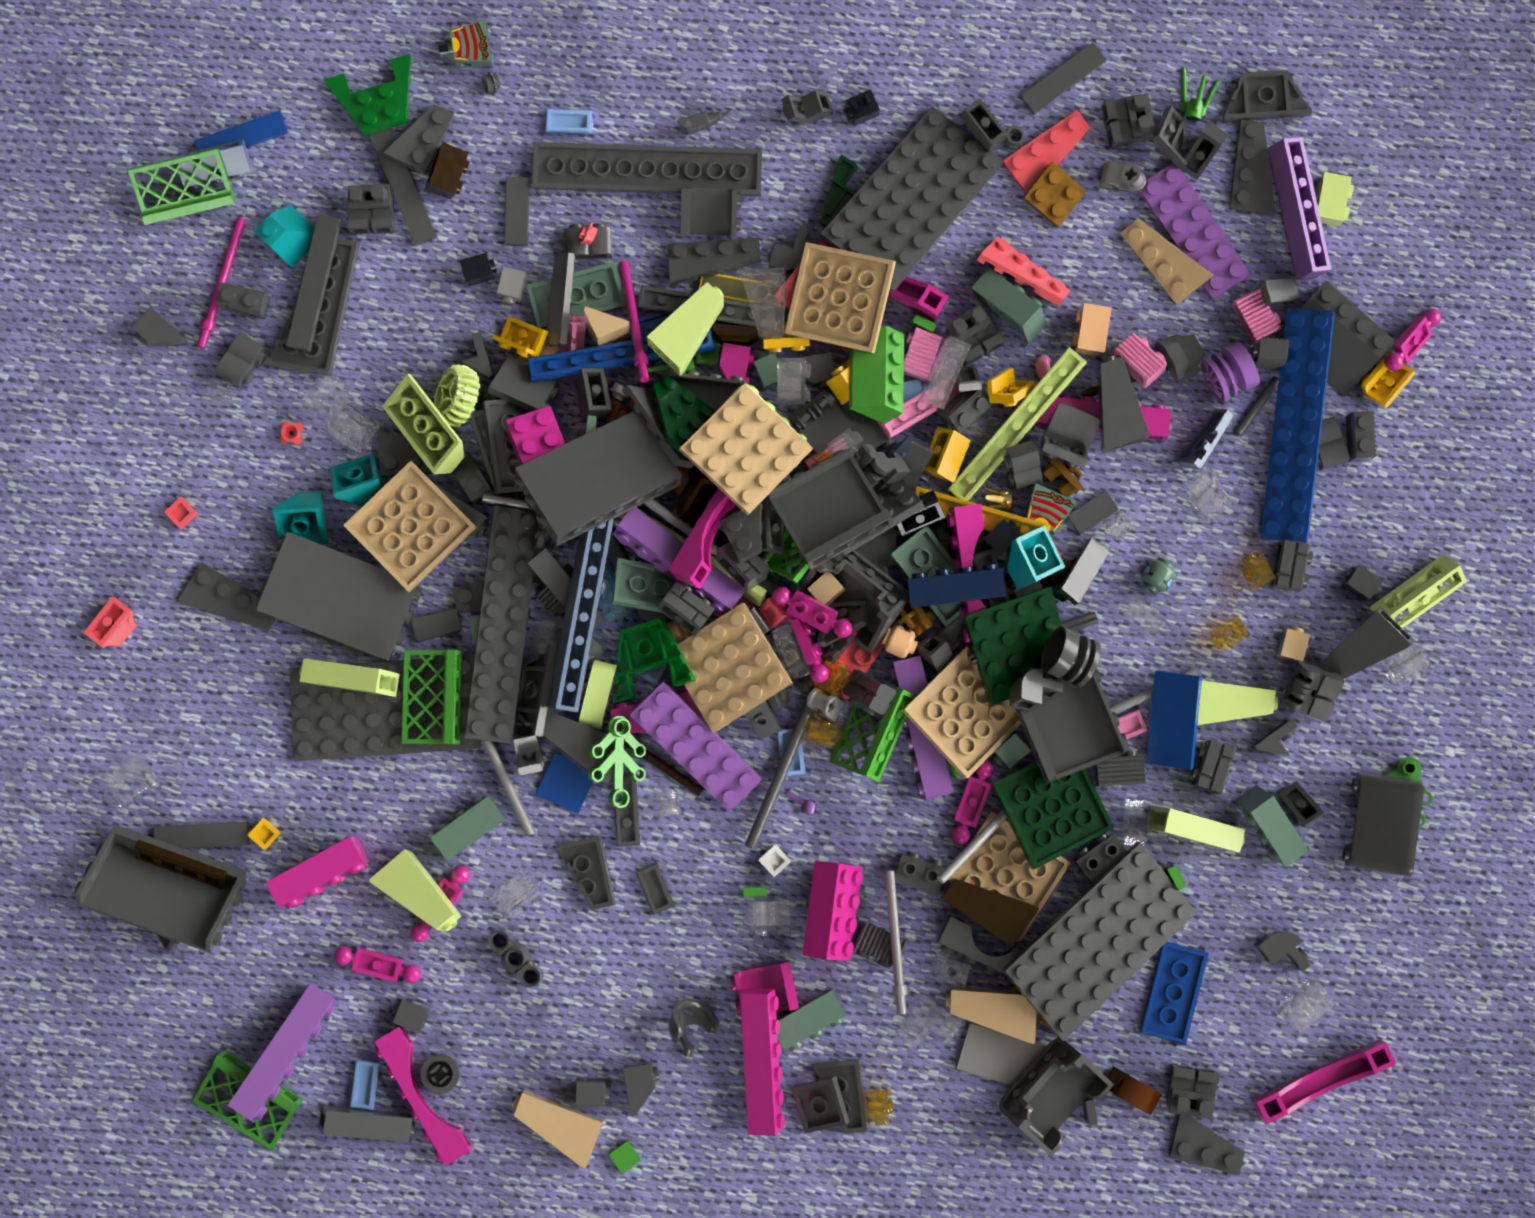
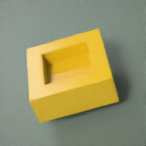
[247,817,281,851]

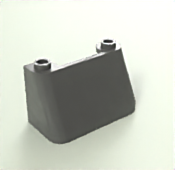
[800,550,909,653]
[1342,772,1424,877]
[999,1038,1114,1157]

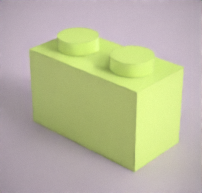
[1316,172,1354,227]

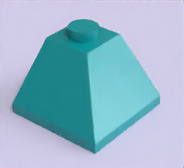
[254,205,315,268]
[330,454,384,507]
[272,491,327,545]
[1007,525,1065,590]

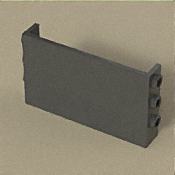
[513,411,682,546]
[256,532,422,661]
[74,824,246,953]

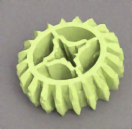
[433,364,480,427]

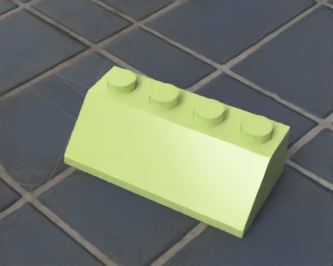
[382,374,464,474]

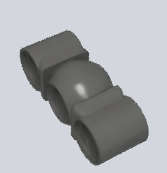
[488,929,543,987]

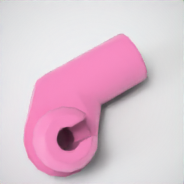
[1035,354,1051,379]

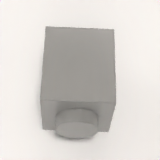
[497,267,528,305]

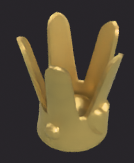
[984,487,1017,511]

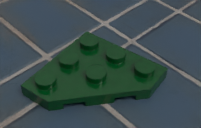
[651,374,716,456]

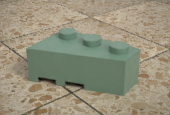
[971,268,1047,344]
[1234,785,1309,867]

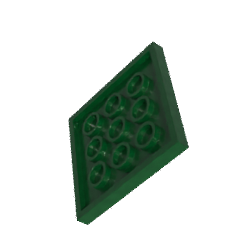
[963,586,1063,705]
[991,761,1114,869]

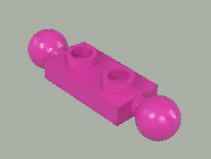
[1384,309,1441,371]
[773,587,853,638]
[784,604,829,683]
[951,760,994,845]
[410,865,470,943]
[334,946,421,984]

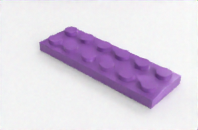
[1139,163,1251,300]
[630,681,763,812]

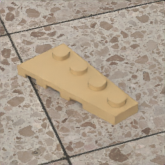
[1120,218,1214,305]

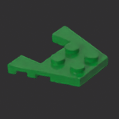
[325,54,412,136]
[613,618,696,704]

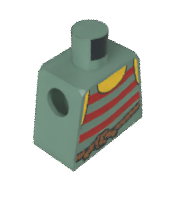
[438,19,493,68]
[1025,483,1076,535]

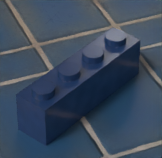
[907,564,1006,608]

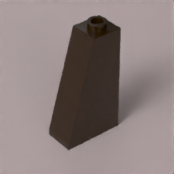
[940,878,1039,948]

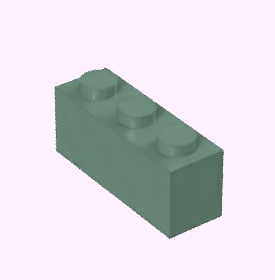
[430,795,506,861]
[777,989,846,1051]

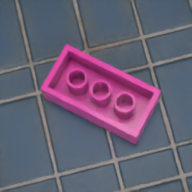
[506,406,565,466]
[265,836,370,909]
[802,861,863,961]

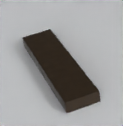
[135,840,227,889]

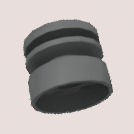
[1041,626,1101,687]

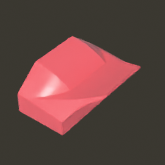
[83,596,137,647]

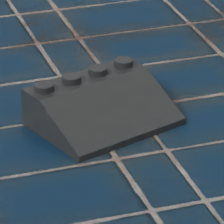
[1275,280,1396,397]

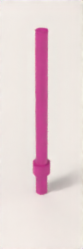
[197,217,246,349]
[619,260,649,382]

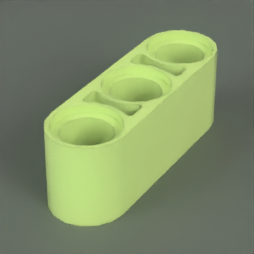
[578,660,617,731]

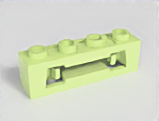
[1369,554,1467,628]

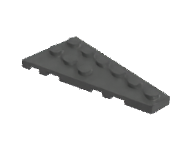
[263,239,360,377]

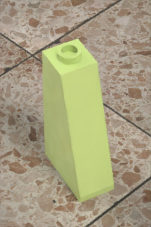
[647,282,724,376]
[299,658,400,697]
[1198,681,1278,725]
[1145,806,1245,853]
[369,849,462,932]

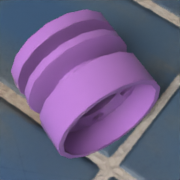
[1201,342,1260,403]

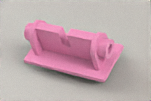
[560,315,586,353]

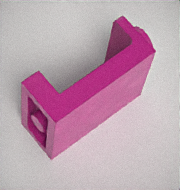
[730,961,799,1016]

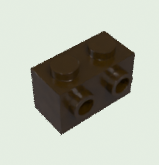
[424,142,470,199]

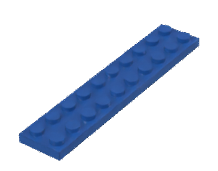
[1260,309,1335,543]

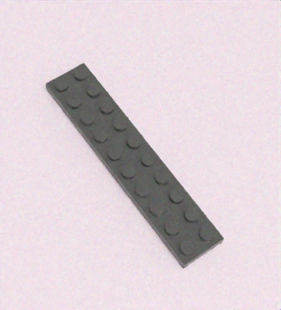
[532,142,762,197]
[464,506,539,744]

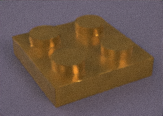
[1023,162,1087,227]

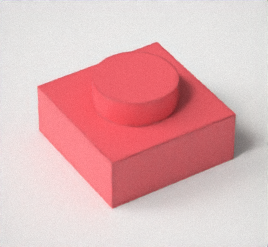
[164,496,198,530]
[758,597,787,629]

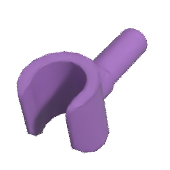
[786,791,816,815]

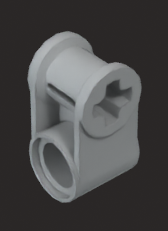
[1099,161,1146,191]
[807,688,845,723]

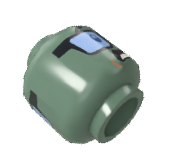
[1141,558,1176,594]

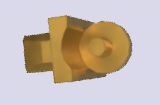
[1042,458,1083,497]
[897,591,935,637]

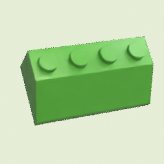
[849,326,904,424]

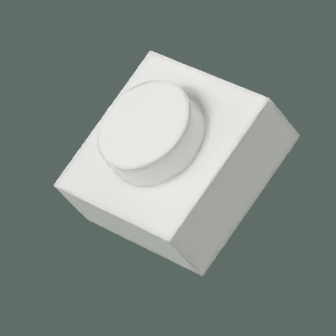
[759,844,791,877]

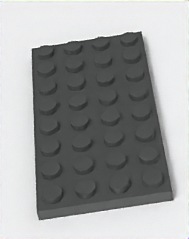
[820,106,1004,294]
[289,655,481,761]
[1002,842,1197,1041]

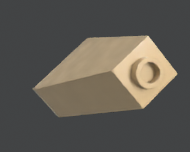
[946,987,1037,1044]
[512,1091,604,1168]

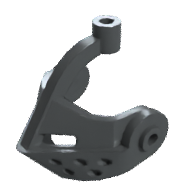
[669,999,719,1057]

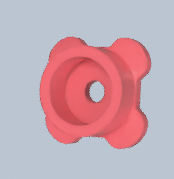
[578,222,598,245]
[279,422,304,445]

